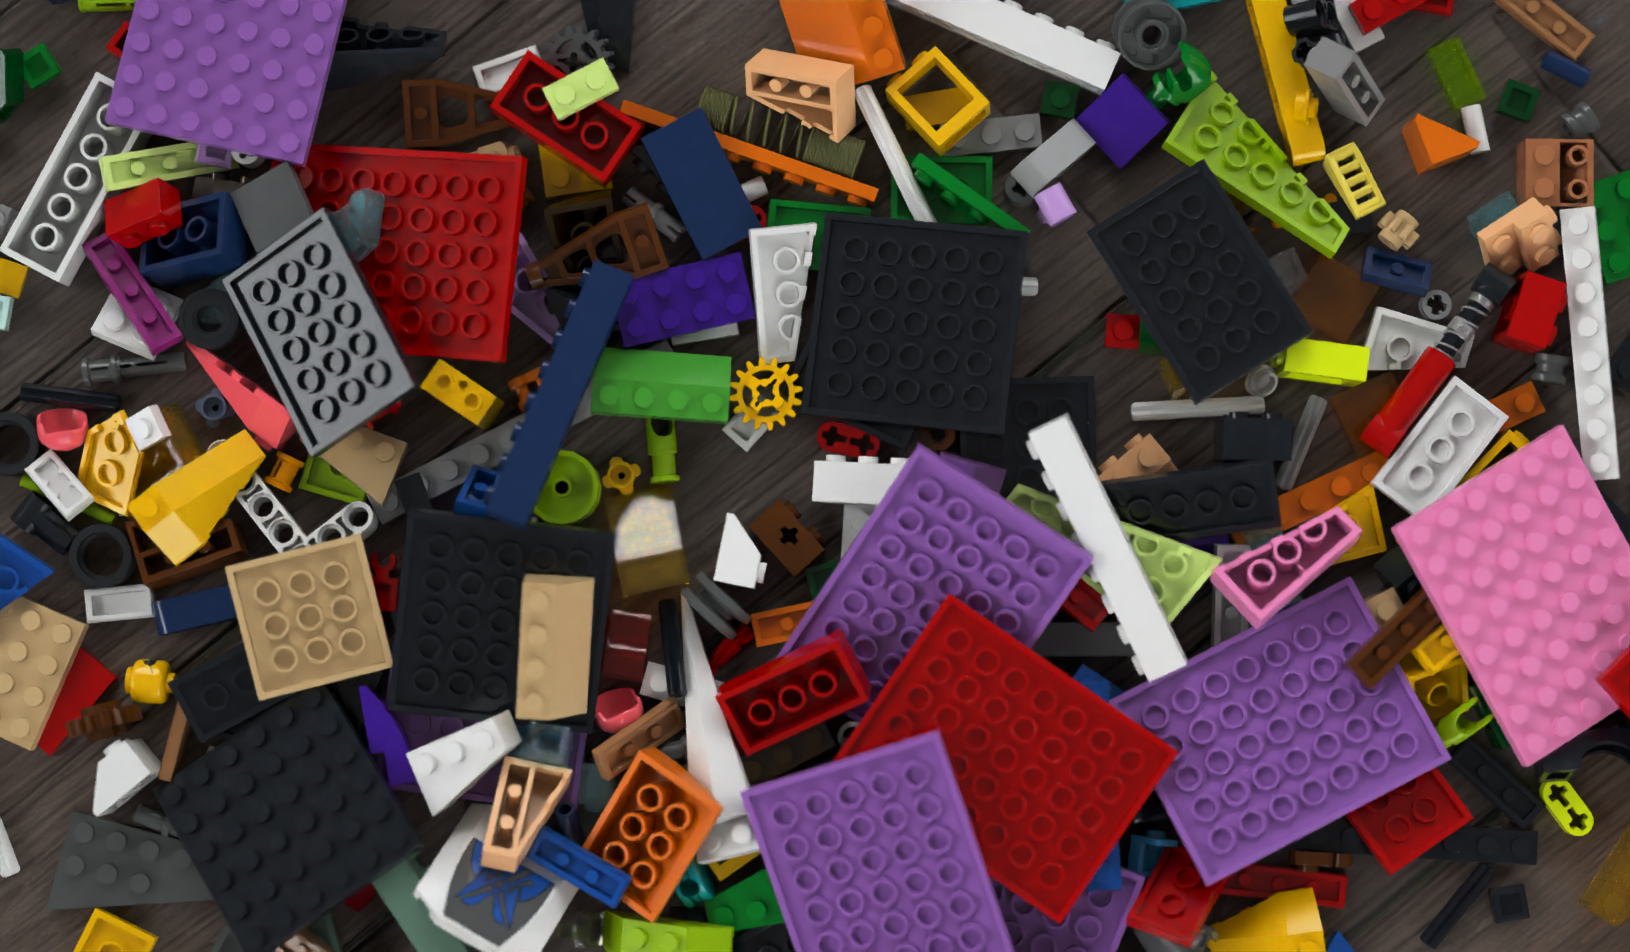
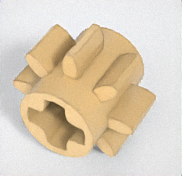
[1377,209,1420,251]

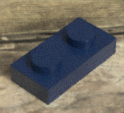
[1360,246,1433,297]

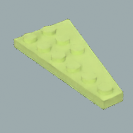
[1006,483,1223,623]

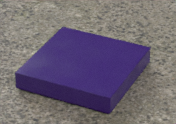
[1076,73,1170,169]

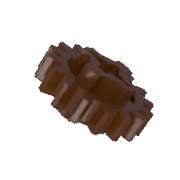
[65,699,143,743]

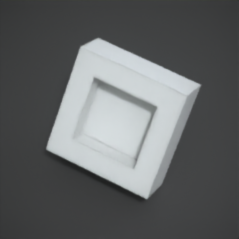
[125,404,171,451]

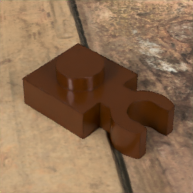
[1288,850,1352,872]

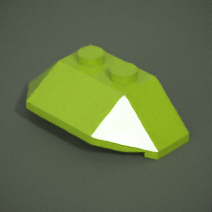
[602,909,734,952]

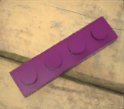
[82,232,183,356]

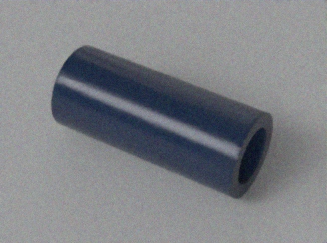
[1539,49,1592,88]
[555,802,586,846]

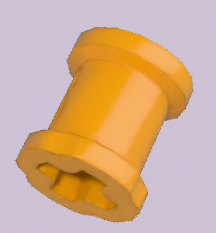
[264,450,305,494]

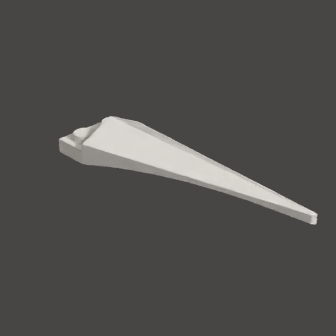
[681,589,760,865]

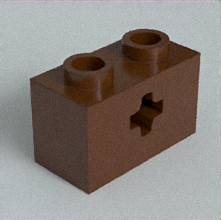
[749,499,825,577]

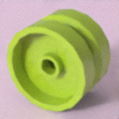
[534,450,602,526]

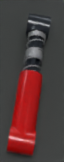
[1359,262,1518,459]

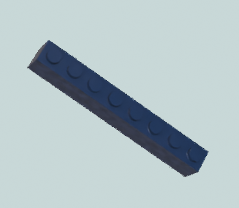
[482,260,633,531]

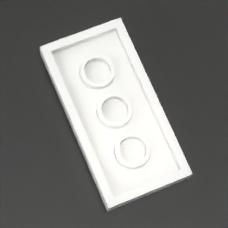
[1370,375,1509,515]

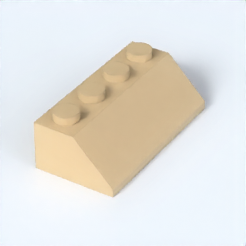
[516,573,594,720]

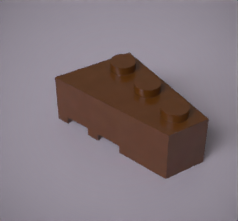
[125,519,251,592]

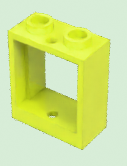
[1269,339,1370,387]

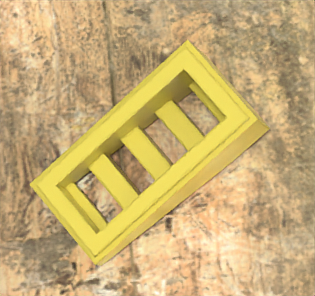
[1322,142,1386,220]

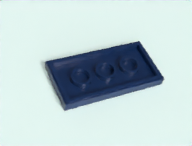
[640,107,762,260]

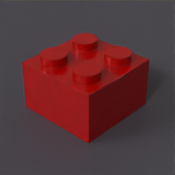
[1491,271,1568,355]

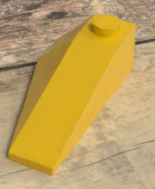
[126,429,266,566]
[1207,886,1326,952]

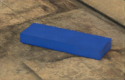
[526,825,633,909]

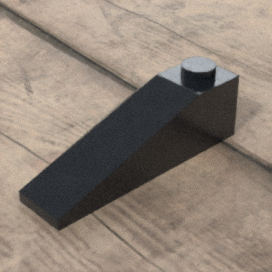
[581,0,637,72]
[325,17,447,91]

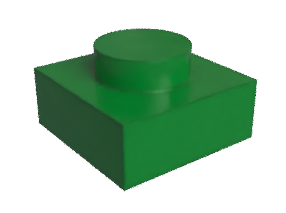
[24,43,64,90]

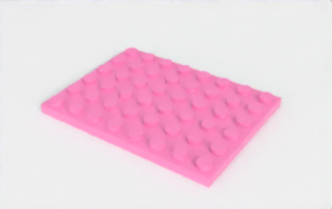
[1391,425,1630,767]

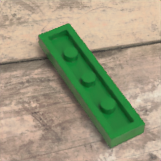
[911,153,1031,234]

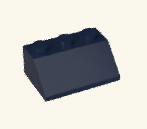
[139,191,249,288]

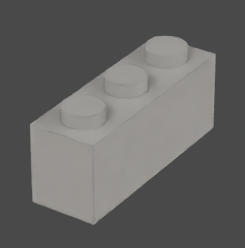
[1304,37,1385,127]

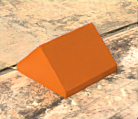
[1401,114,1480,175]

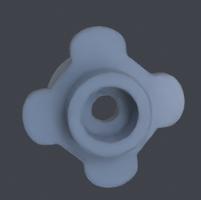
[195,388,236,428]

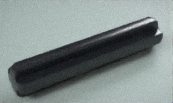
[20,383,121,413]
[658,599,687,698]
[1420,862,1496,949]

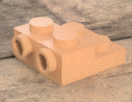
[1476,197,1562,275]
[1098,433,1178,481]

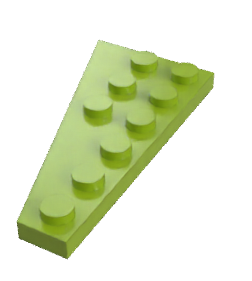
[1161,70,1350,259]

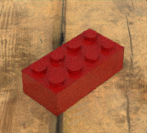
[490,50,643,188]
[715,628,873,756]

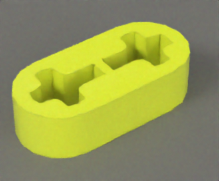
[1539,781,1594,836]

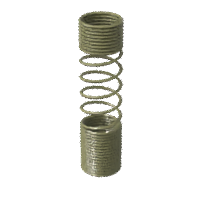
[697,85,866,180]

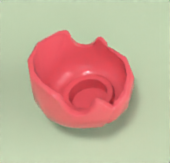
[37,408,89,452]
[594,687,644,734]

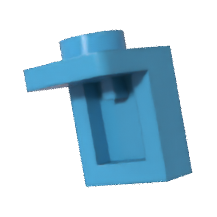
[1128,829,1178,878]

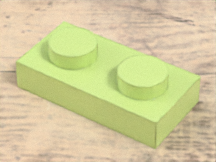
[542,57,619,121]

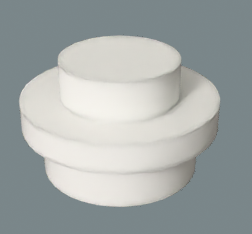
[1245,364,1278,397]

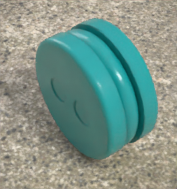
[675,855,716,908]

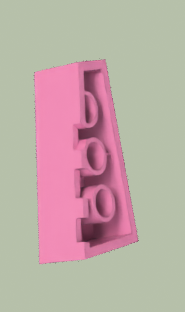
[1210,506,1362,630]

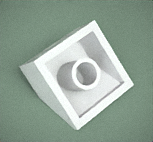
[714,513,767,589]
[93,738,161,817]

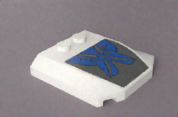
[413,803,579,952]

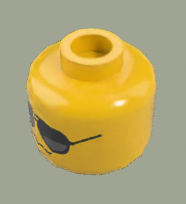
[125,659,178,704]

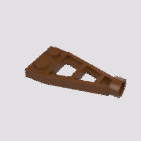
[402,78,510,148]
[524,202,669,291]

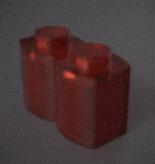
[601,609,653,683]

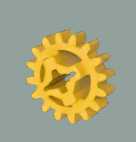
[729,357,803,431]

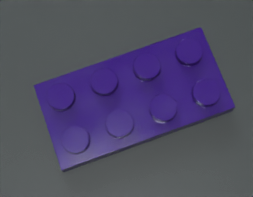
[617,252,756,349]

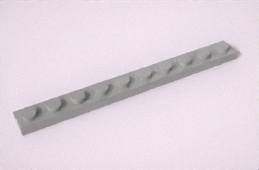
[367,339,673,525]

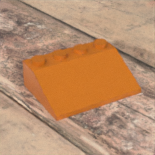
[779,0,907,85]
[582,747,724,923]

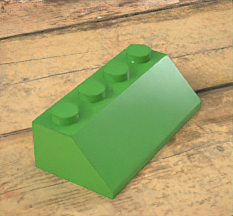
[591,347,731,425]

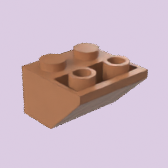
[1516,138,1594,212]

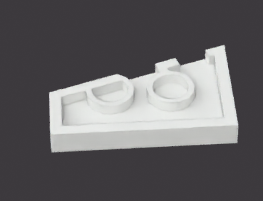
[1363,306,1475,371]

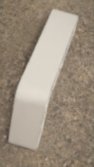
[207,439,379,553]

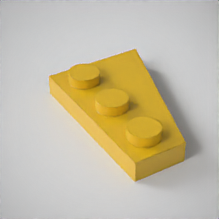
[1326,484,1387,565]

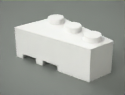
[812,455,908,506]
[406,710,522,817]

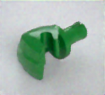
[1145,41,1211,110]

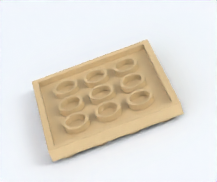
[225,533,393,701]
[0,596,90,750]

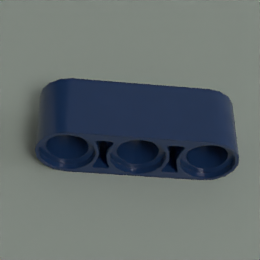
[152,585,238,636]

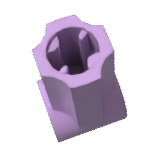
[1034,182,1077,227]

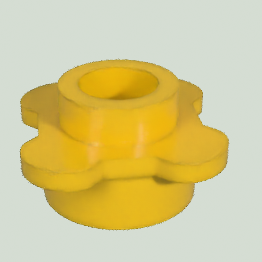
[1294,88,1319,126]
[602,457,641,495]

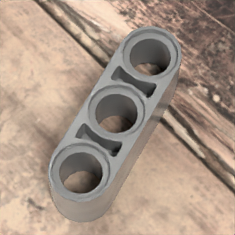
[1010,118,1096,198]

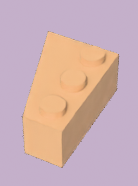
[745,48,856,143]
[480,756,573,873]

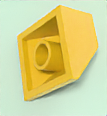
[1398,652,1469,725]

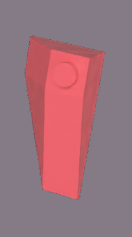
[186,340,297,452]

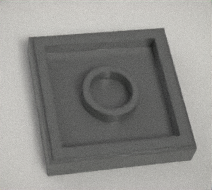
[230,161,314,254]

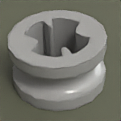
[1418,290,1452,321]

